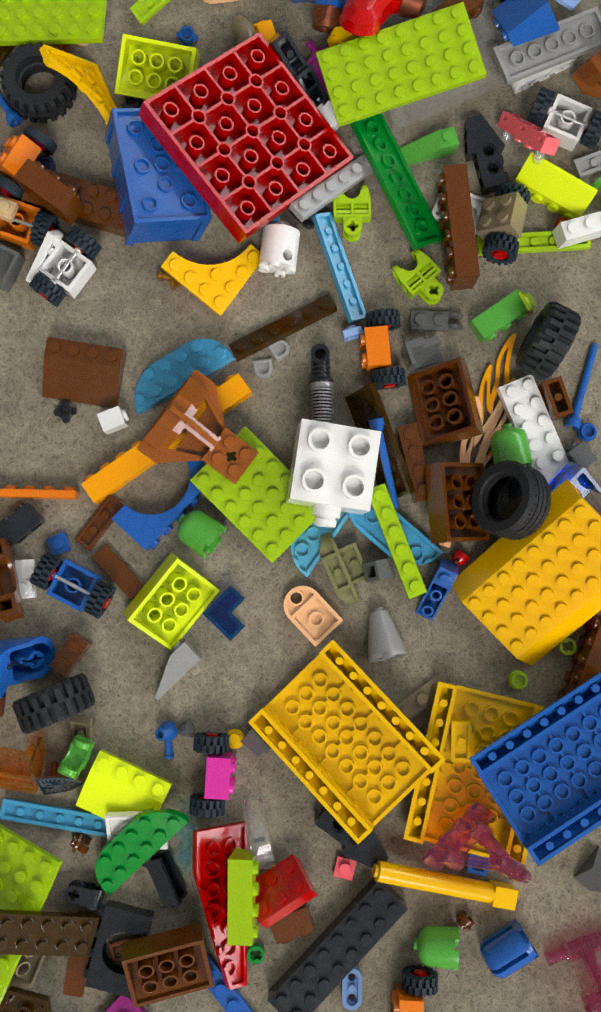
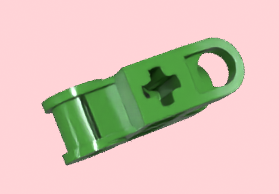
[57,734,95,780]

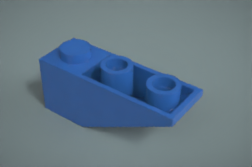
[415,557,459,621]

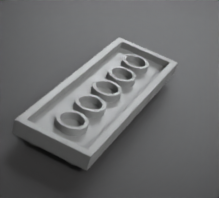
[491,7,601,85]

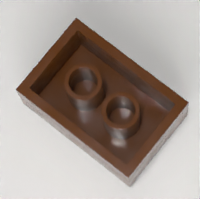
[14,158,84,226]

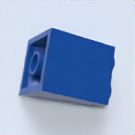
[492,0,560,47]

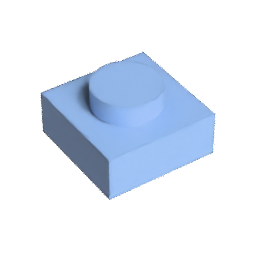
[342,325,363,342]

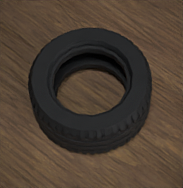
[472,460,551,540]

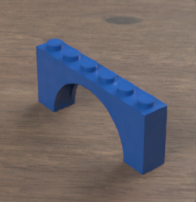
[112,461,206,551]

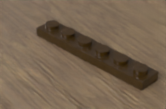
[228,294,337,362]

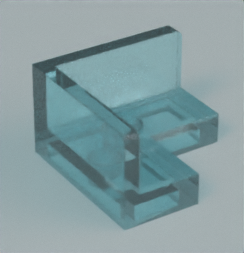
[172,820,199,877]

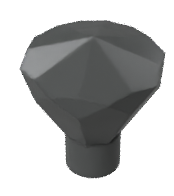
[177,719,195,738]

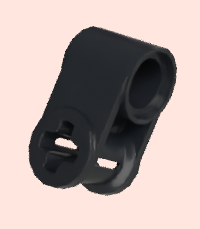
[65,880,105,910]

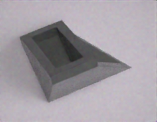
[574,846,601,892]

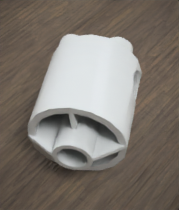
[258,221,300,278]

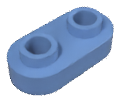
[342,966,362,1010]

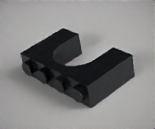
[83,900,155,998]

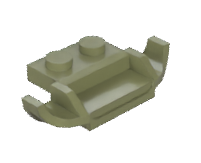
[320,532,365,605]

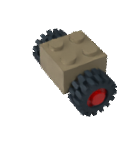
[476,182,530,265]

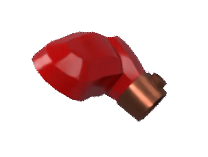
[339,0,427,36]

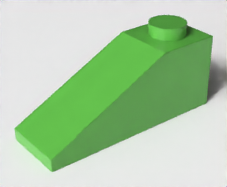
[400,126,459,166]

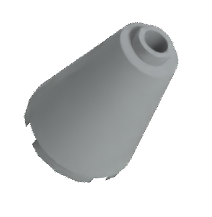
[368,607,407,663]

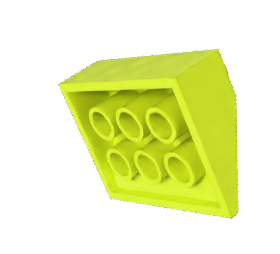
[114,34,200,100]
[123,552,220,651]
[76,750,173,819]

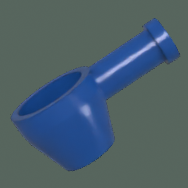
[155,721,178,759]

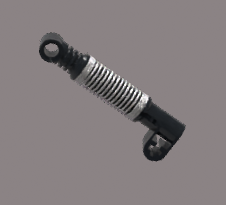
[309,344,335,424]

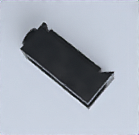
[142,850,188,909]

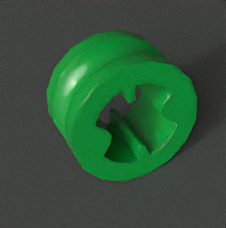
[247,943,265,964]

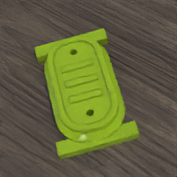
[518,291,537,313]

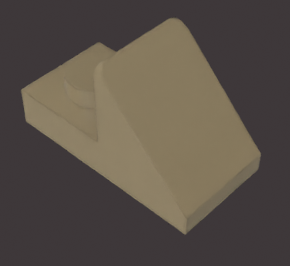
[70,715,96,740]

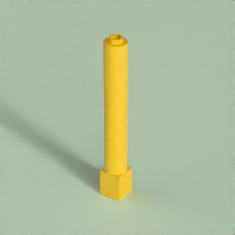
[372,861,519,911]

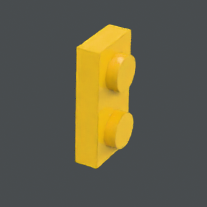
[451,720,472,763]

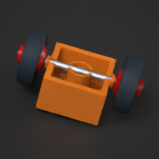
[0,125,57,202]

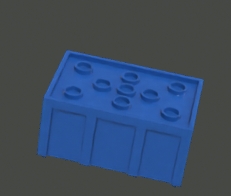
[104,108,212,246]

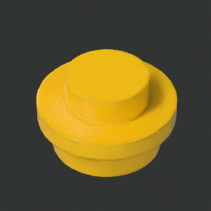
[227,729,245,749]

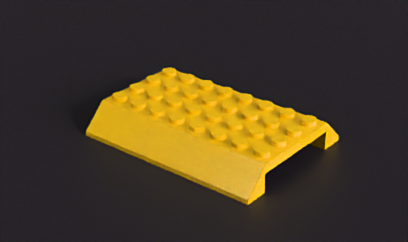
[452,479,601,666]
[248,640,446,844]
[403,681,546,872]

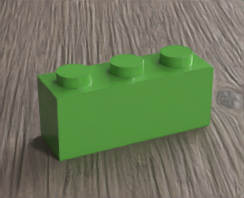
[469,289,528,343]

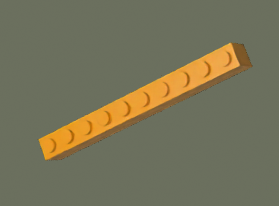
[81,373,252,504]

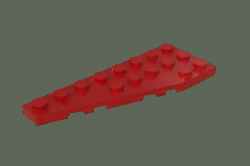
[192,821,248,990]

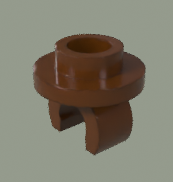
[70,833,92,854]

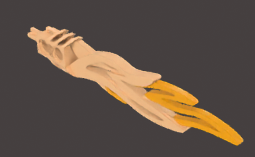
[439,333,516,548]

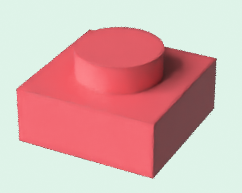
[333,855,356,881]

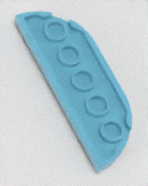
[291,512,349,577]

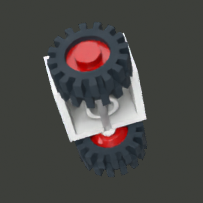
[527,87,601,152]
[29,225,102,307]

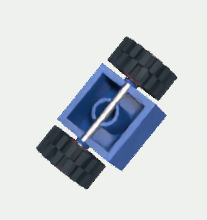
[30,552,116,619]

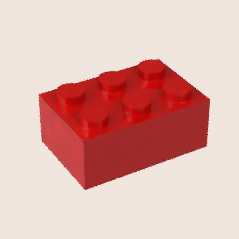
[256,854,318,928]

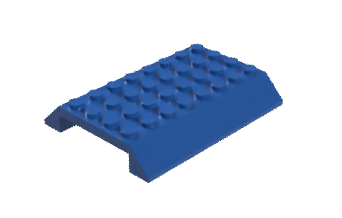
[469,671,601,867]

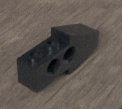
[268,30,328,107]
[464,114,508,195]
[314,806,389,868]

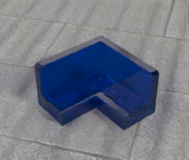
[549,461,601,498]
[203,585,245,641]

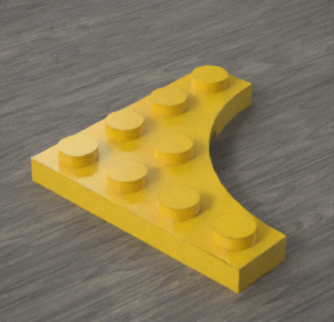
[39,44,117,126]
[160,244,260,316]

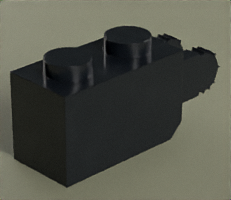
[0,503,46,544]

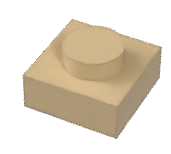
[0,197,19,223]

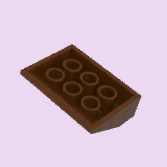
[42,337,127,408]
[407,357,484,447]
[425,462,490,543]
[121,922,214,1008]

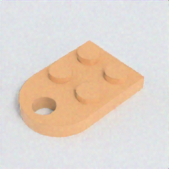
[284,586,343,647]

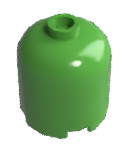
[490,423,533,465]
[177,510,227,559]
[414,925,460,970]

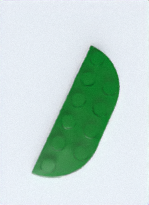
[95,808,189,895]

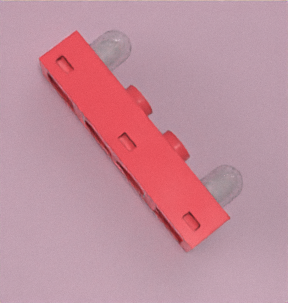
[497,111,561,164]

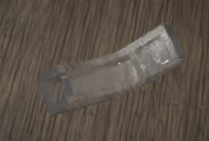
[243,797,277,869]

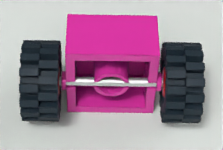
[189,732,237,818]

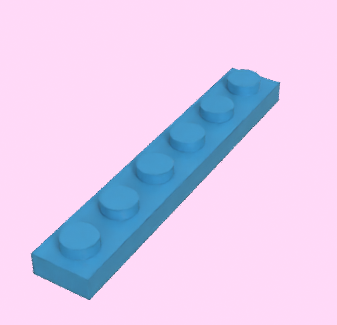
[312,212,366,323]
[0,797,107,837]

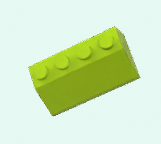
[227,847,259,946]

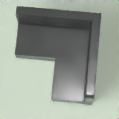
[0,244,26,293]
[401,335,443,372]

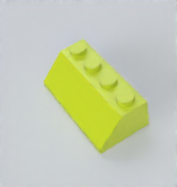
[513,152,598,220]

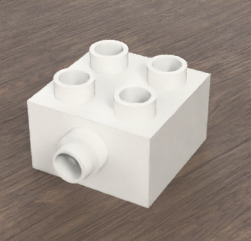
[285,418,381,528]

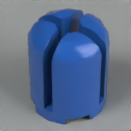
[480,919,539,979]

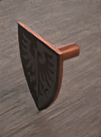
[35,762,86,795]

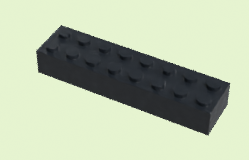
[268,877,408,1012]

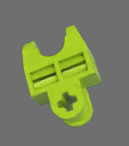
[333,185,371,242]
[391,249,444,305]

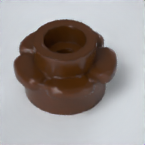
[456,910,475,931]

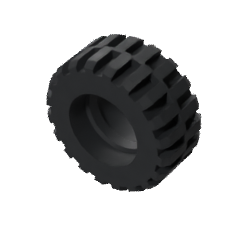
[0,42,77,123]
[515,301,581,380]
[12,673,95,734]

